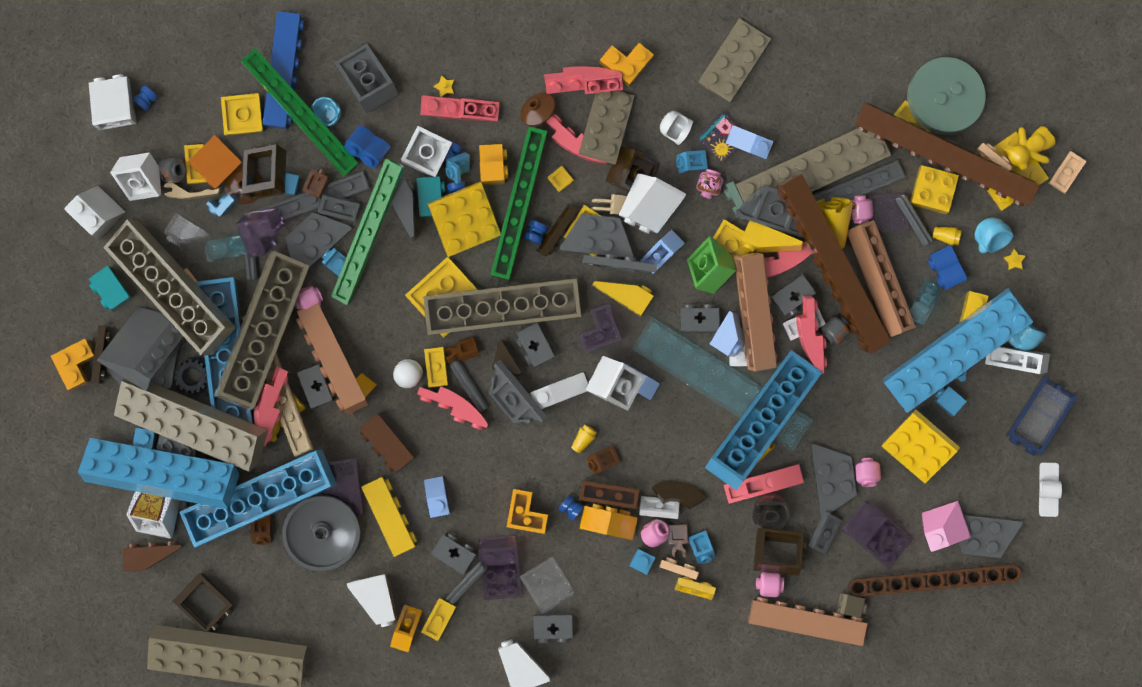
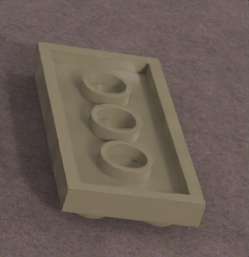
[698,18,771,103]
[579,91,635,165]

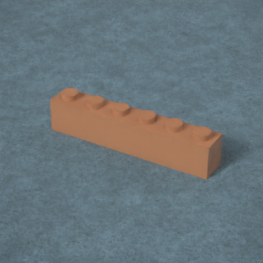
[848,220,916,338]
[734,253,777,371]
[296,303,368,415]
[748,597,867,646]

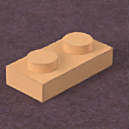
[976,143,1013,171]
[1049,151,1086,194]
[659,558,699,579]

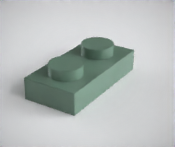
[724,181,744,221]

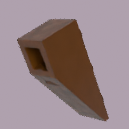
[122,541,183,572]

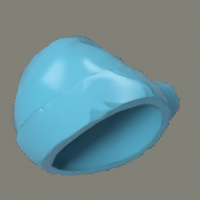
[974,217,1013,254]
[1009,324,1046,351]

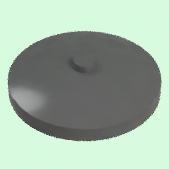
[282,494,360,571]

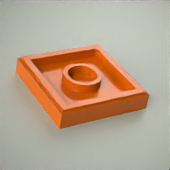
[187,135,242,189]

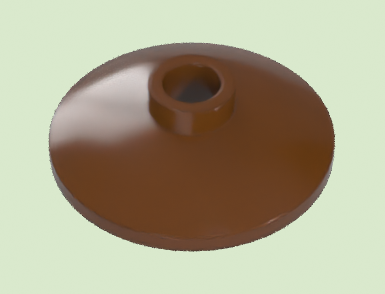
[521,93,556,126]
[225,166,263,204]

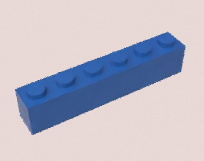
[263,11,304,130]

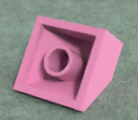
[922,501,971,552]

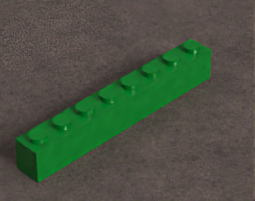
[491,127,547,281]

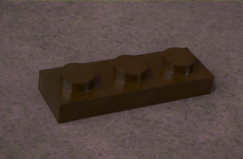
[536,204,579,257]
[91,325,111,384]

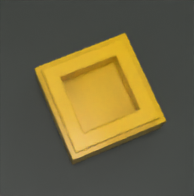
[547,166,574,192]

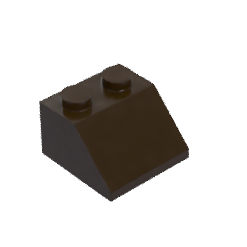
[605,146,659,192]

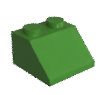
[687,236,736,294]

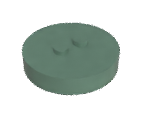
[907,57,985,135]

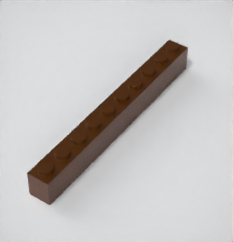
[855,101,1040,207]
[776,174,891,353]

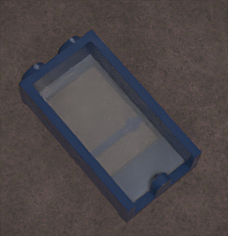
[1006,376,1078,456]

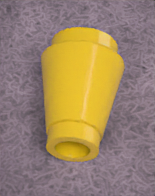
[933,227,962,246]
[571,424,597,454]

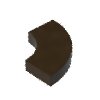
[652,481,706,510]

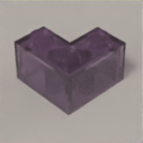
[236,208,284,258]
[579,304,621,354]

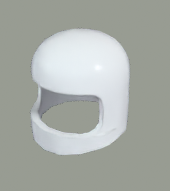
[660,111,693,145]
[393,359,423,388]

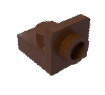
[302,169,333,199]
[587,445,621,475]
[250,515,272,545]

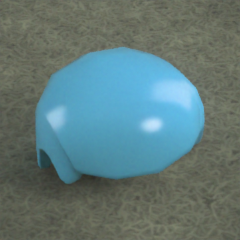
[311,97,341,127]

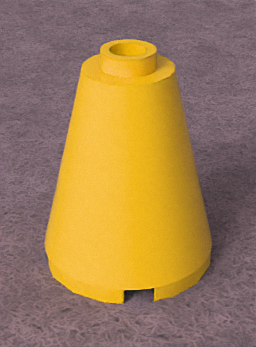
[816,197,853,249]

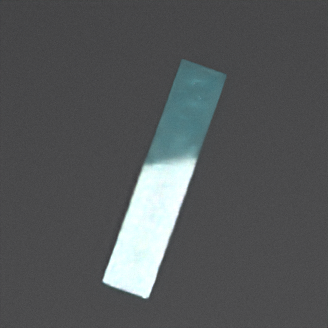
[631,317,813,452]

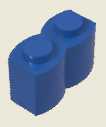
[344,125,390,169]
[927,245,967,291]

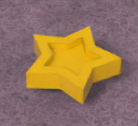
[433,75,454,97]
[1003,249,1025,270]

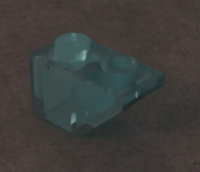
[204,235,250,263]
[909,279,941,325]

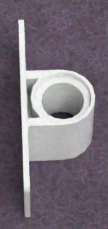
[1039,463,1062,517]

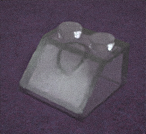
[163,213,213,246]
[520,557,575,615]

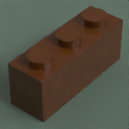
[360,413,414,473]
[579,481,639,509]

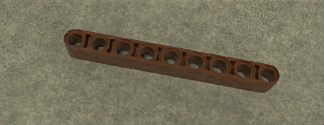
[848,564,1021,597]

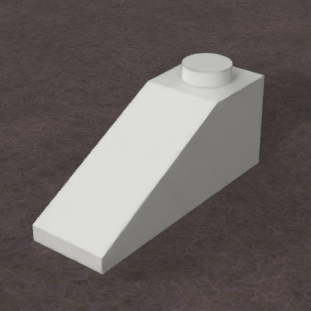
[985,346,1050,374]
[530,372,588,410]

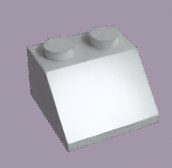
[401,126,452,177]
[110,152,161,201]

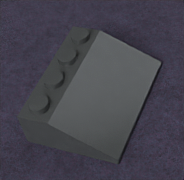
[97,307,186,391]

